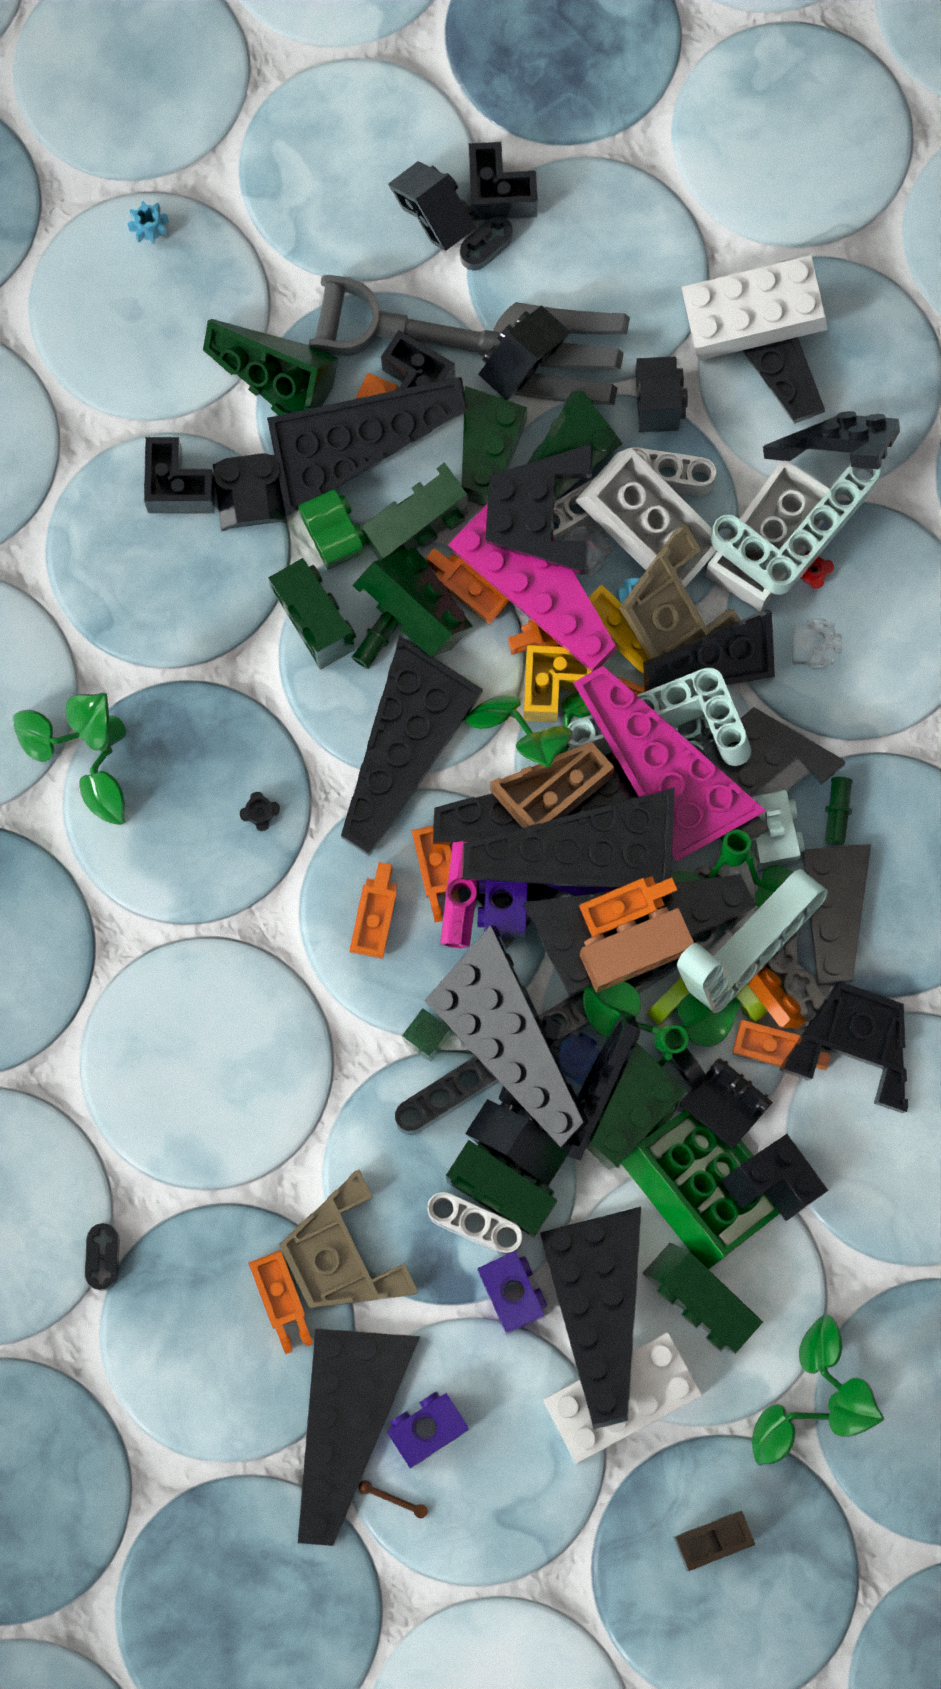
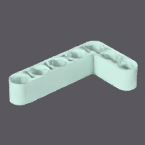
[711,464,881,595]
[567,668,751,766]
[677,869,828,1013]

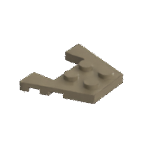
[619,524,740,660]
[279,1169,419,1309]

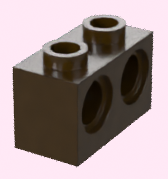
[673,1511,756,1571]

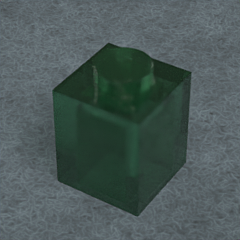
[402,1008,451,1062]

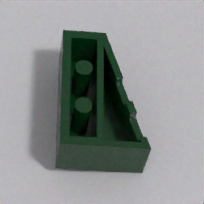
[268,558,357,670]

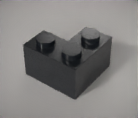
[469,142,538,220]
[388,161,476,251]
[478,305,570,400]
[381,330,455,390]
[635,357,688,432]
[144,437,215,513]
[465,1099,568,1186]
[721,1134,829,1221]

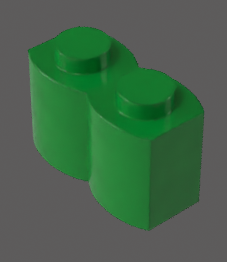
[298,489,367,570]

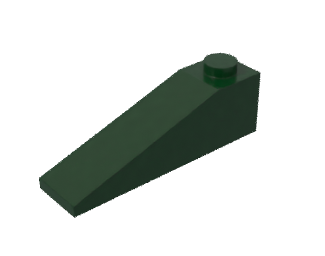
[203,319,339,415]

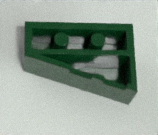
[462,386,527,506]
[527,391,623,500]
[362,462,468,560]
[352,548,473,657]
[586,1043,687,1170]
[446,1140,557,1238]
[642,1242,763,1354]

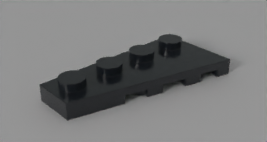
[742,337,825,424]
[643,609,775,692]
[802,844,871,986]
[566,1010,640,1161]

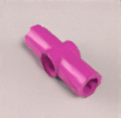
[440,841,478,949]

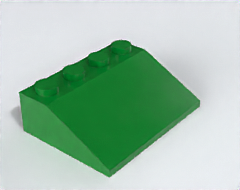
[621,1110,780,1269]

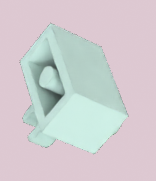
[752,790,805,870]

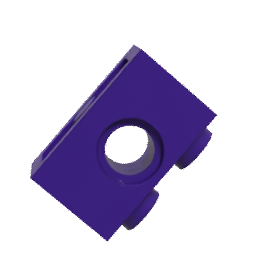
[477,880,527,939]
[477,1251,548,1335]
[387,1391,470,1469]

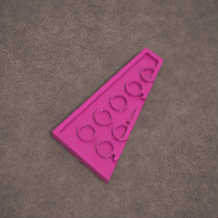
[448,503,617,672]
[573,666,766,862]

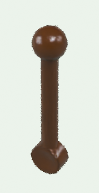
[358,1480,428,1519]

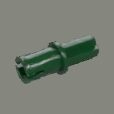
[351,611,400,669]
[825,776,853,845]

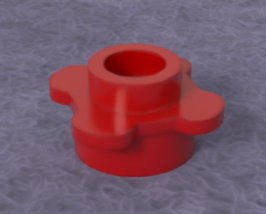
[800,550,834,589]

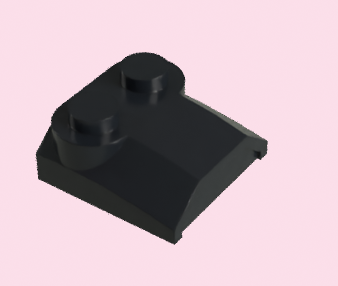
[213,453,287,531]

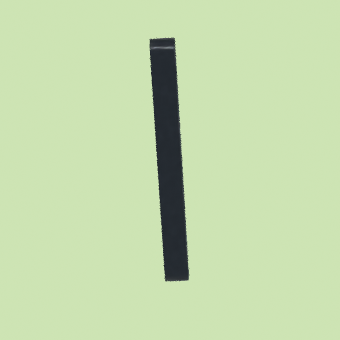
[395,927,717,1135]

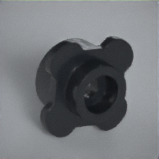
[240,792,280,832]

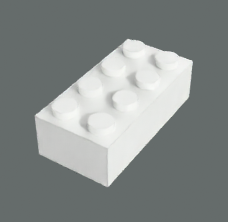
[681,255,828,361]
[575,448,716,587]
[705,461,838,612]
[543,1332,702,1464]

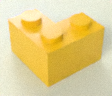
[523,645,591,723]

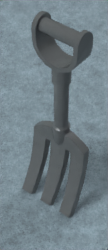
[309,275,630,405]

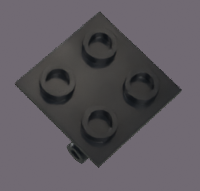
[679,1058,773,1149]

